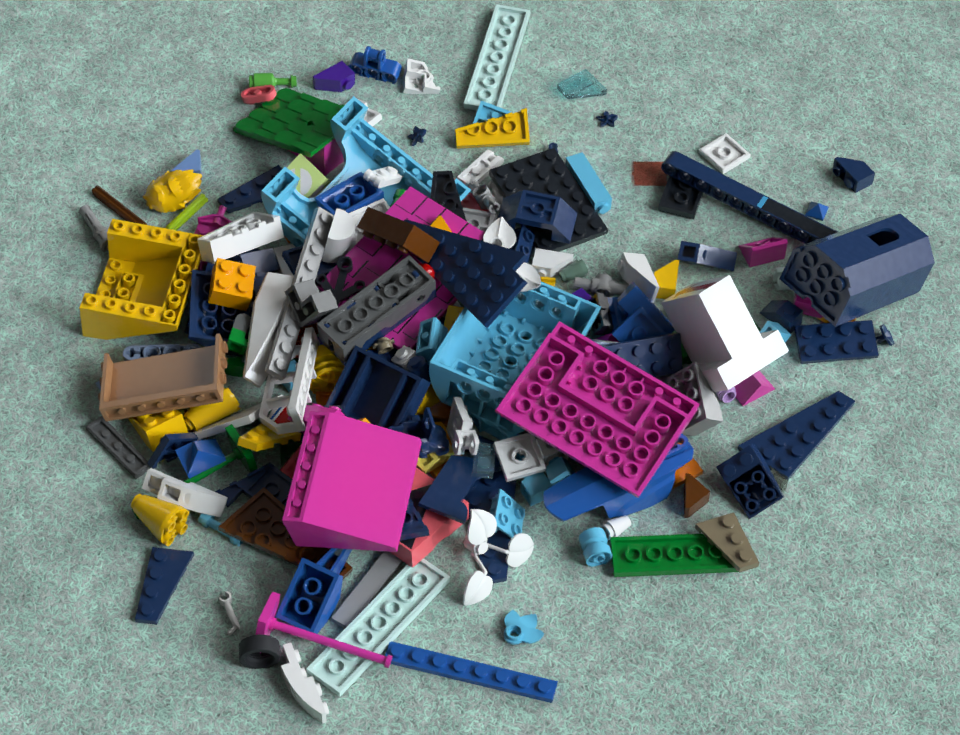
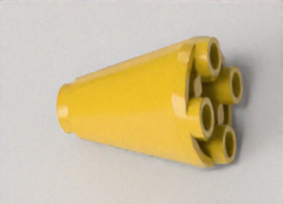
[131,494,189,547]

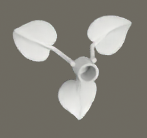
[483,217,541,292]
[463,509,534,606]

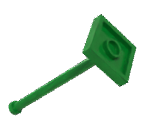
[132,424,258,519]

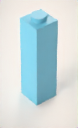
[565,152,612,214]

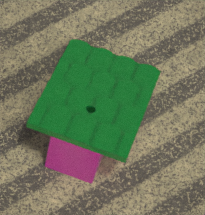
[233,88,345,176]

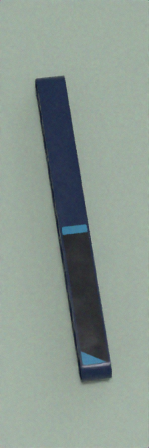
[661,151,838,244]

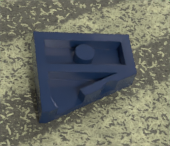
[147,433,198,469]

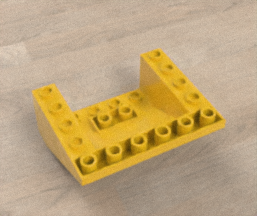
[79,219,204,340]

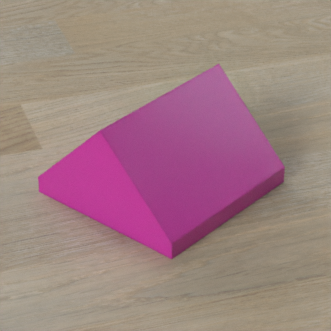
[738,237,788,268]
[734,371,775,406]

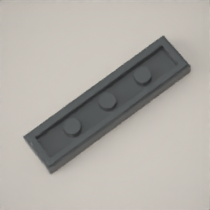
[86,416,150,479]

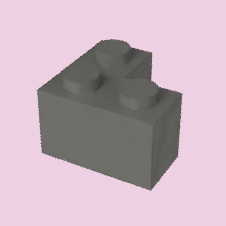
[285,279,338,328]

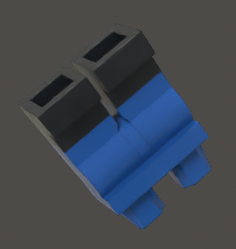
[589,293,630,336]

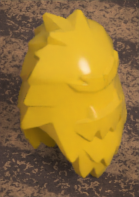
[143,169,202,213]

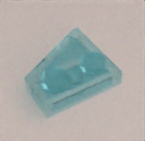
[557,69,607,99]

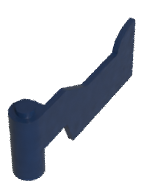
[418,435,501,524]

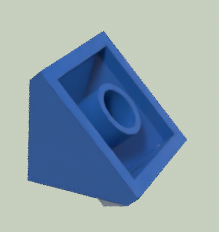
[175,439,226,479]

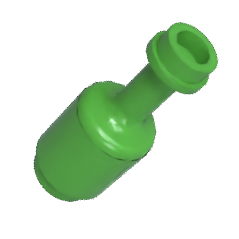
[249,73,297,88]

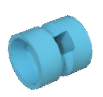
[579,527,612,567]

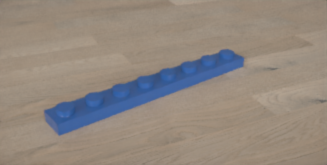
[385,641,558,703]

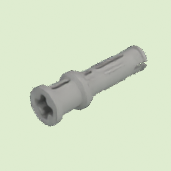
[79,205,108,252]

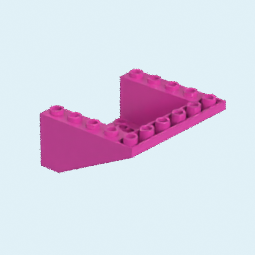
[282,411,422,552]

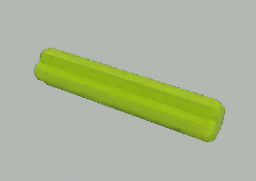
[165,194,208,230]

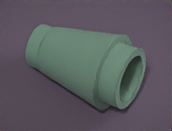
[558,259,588,283]

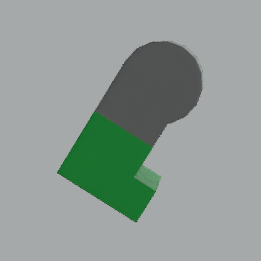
[227,313,251,355]

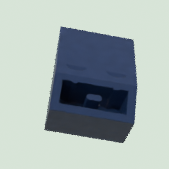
[716,444,784,519]

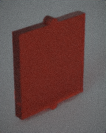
[632,161,668,186]

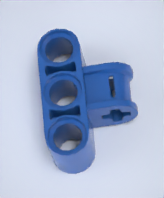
[348,46,402,84]

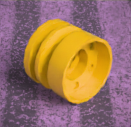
[310,345,345,394]

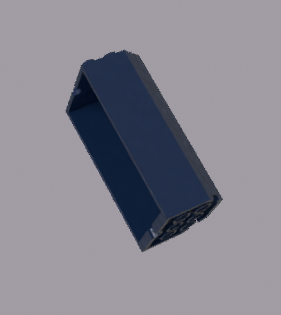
[779,214,935,327]

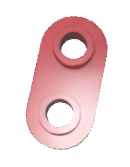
[241,85,277,105]

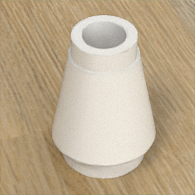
[600,515,631,540]

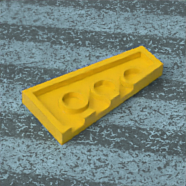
[455,108,530,149]

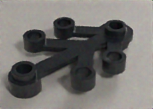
[315,256,366,306]

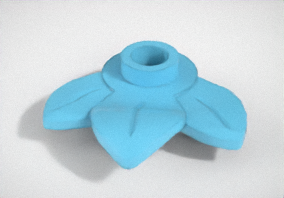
[503,610,544,645]

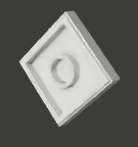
[698,133,751,174]

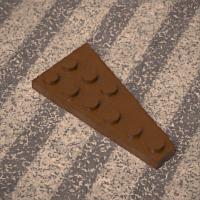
[218,487,353,579]

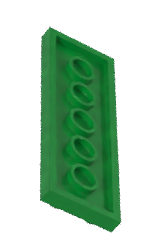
[610,533,738,577]

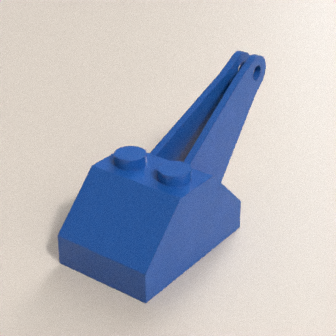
[275,548,353,634]

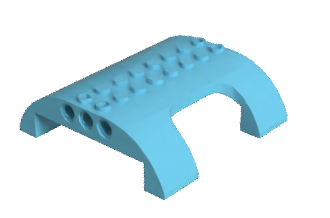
[261,96,471,247]

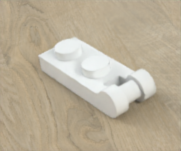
[457,149,504,187]
[363,166,403,188]

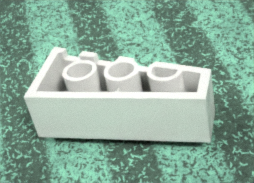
[197,212,284,264]

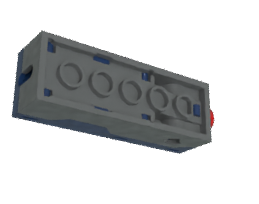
[317,255,436,365]

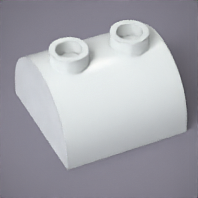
[322,208,359,263]

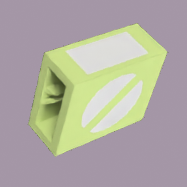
[287,153,330,198]

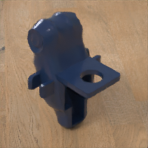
[387,407,449,458]

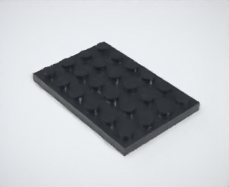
[489,148,608,252]

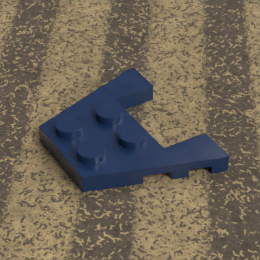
[215,463,293,507]

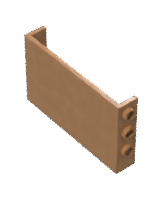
[98,333,228,422]

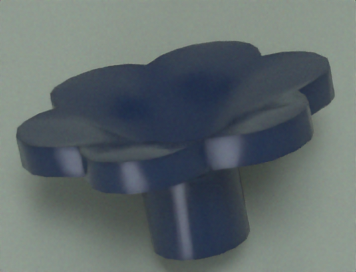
[876,324,895,346]

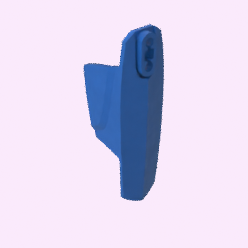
[543,434,694,522]

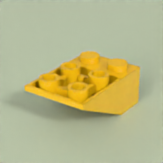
[128,410,188,452]

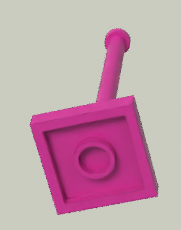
[256,592,393,669]

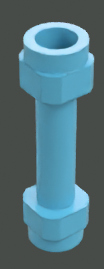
[198,513,243,547]

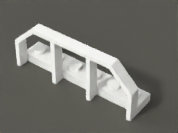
[259,327,320,435]

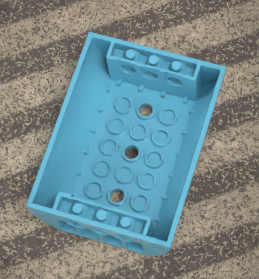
[429,281,602,434]

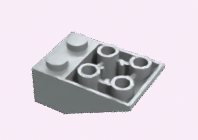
[667,362,723,436]

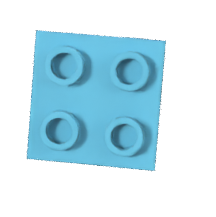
[490,489,525,539]

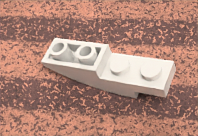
[142,468,228,517]
[281,643,329,724]

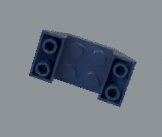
[498,190,577,244]

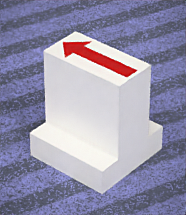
[661,275,789,392]

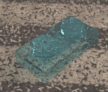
[472,442,495,479]

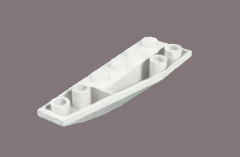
[243,272,294,388]

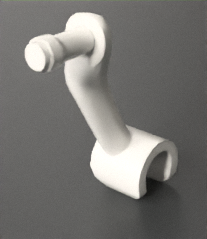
[219,591,240,636]

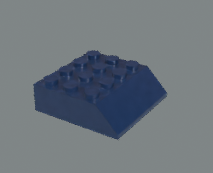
[325,345,431,428]

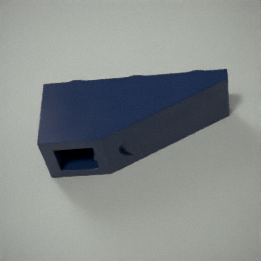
[678,241,737,271]

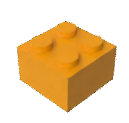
[208,258,256,311]

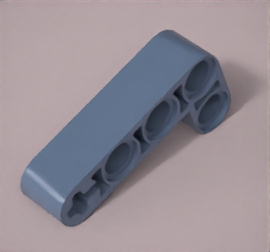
[123,343,200,361]

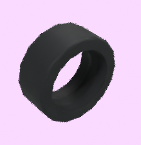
[239,635,280,669]

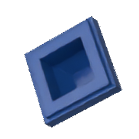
[805,201,829,221]

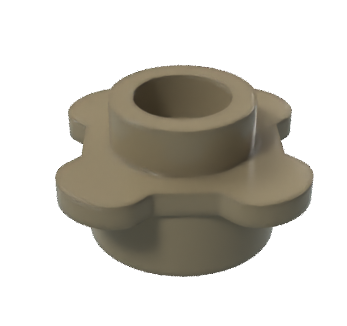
[372,337,395,354]

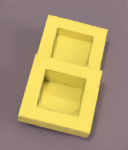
[417,444,455,474]

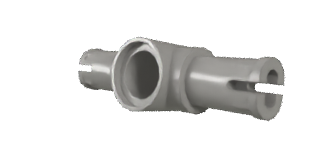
[468,181,500,214]
[573,274,629,297]

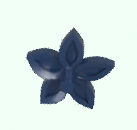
[596,111,618,127]
[407,126,426,146]

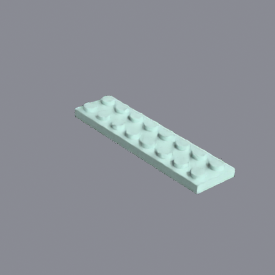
[464,4,530,111]
[307,558,450,697]

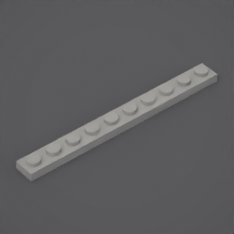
[265,207,334,381]

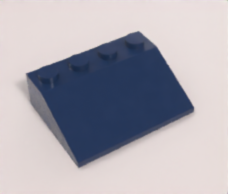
[188,269,249,357]

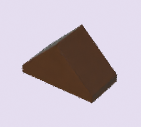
[684,473,710,518]

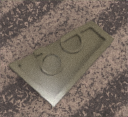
[695,512,759,573]

